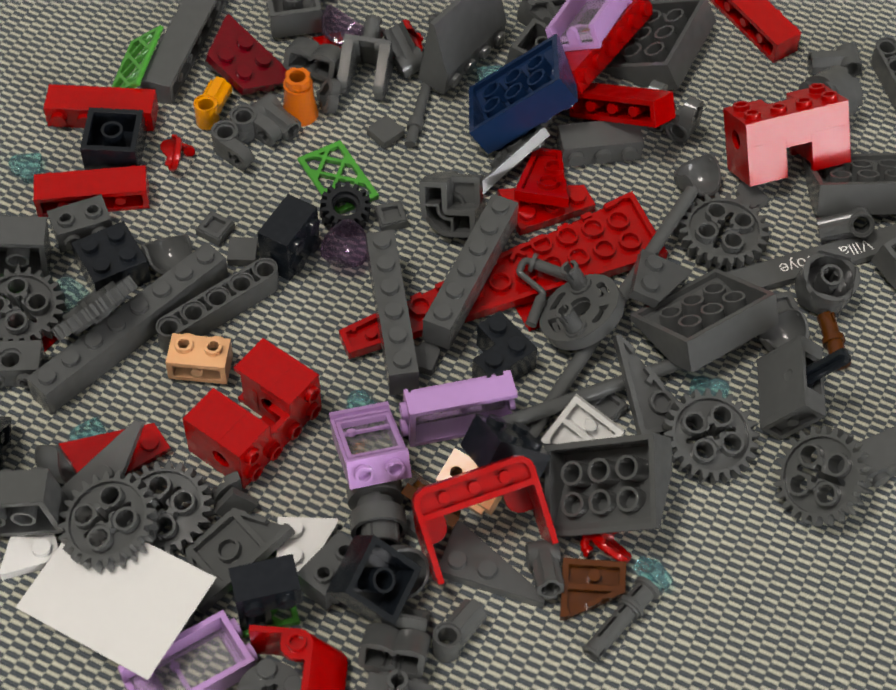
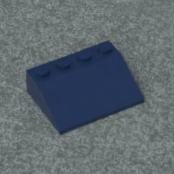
[469,34,578,155]

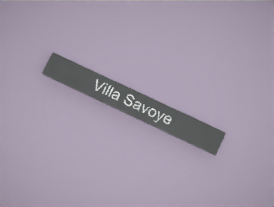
[726,224,896,290]

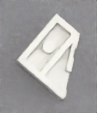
[541,393,624,444]
[276,517,338,572]
[0,534,58,580]

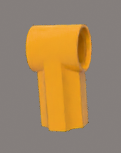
[193,76,232,130]

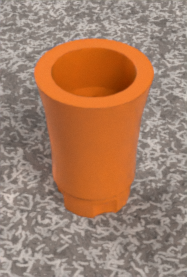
[283,67,319,127]

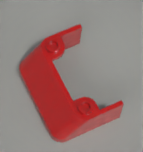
[412,455,559,585]
[248,625,348,690]

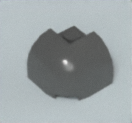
[419,171,486,238]

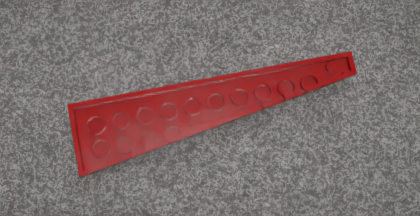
[339,191,668,359]

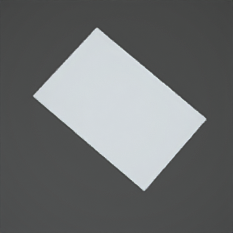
[15,515,217,680]

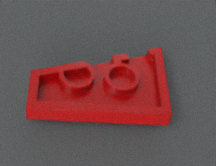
[514,148,569,208]
[497,185,596,236]
[59,423,170,476]

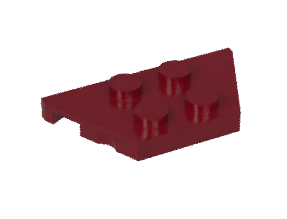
[206,14,287,95]

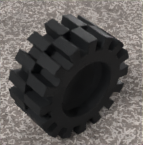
[320,182,371,236]

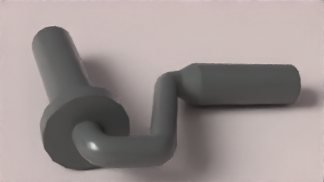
[516,253,567,328]

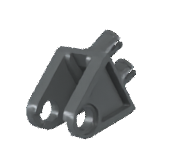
[337,14,395,100]

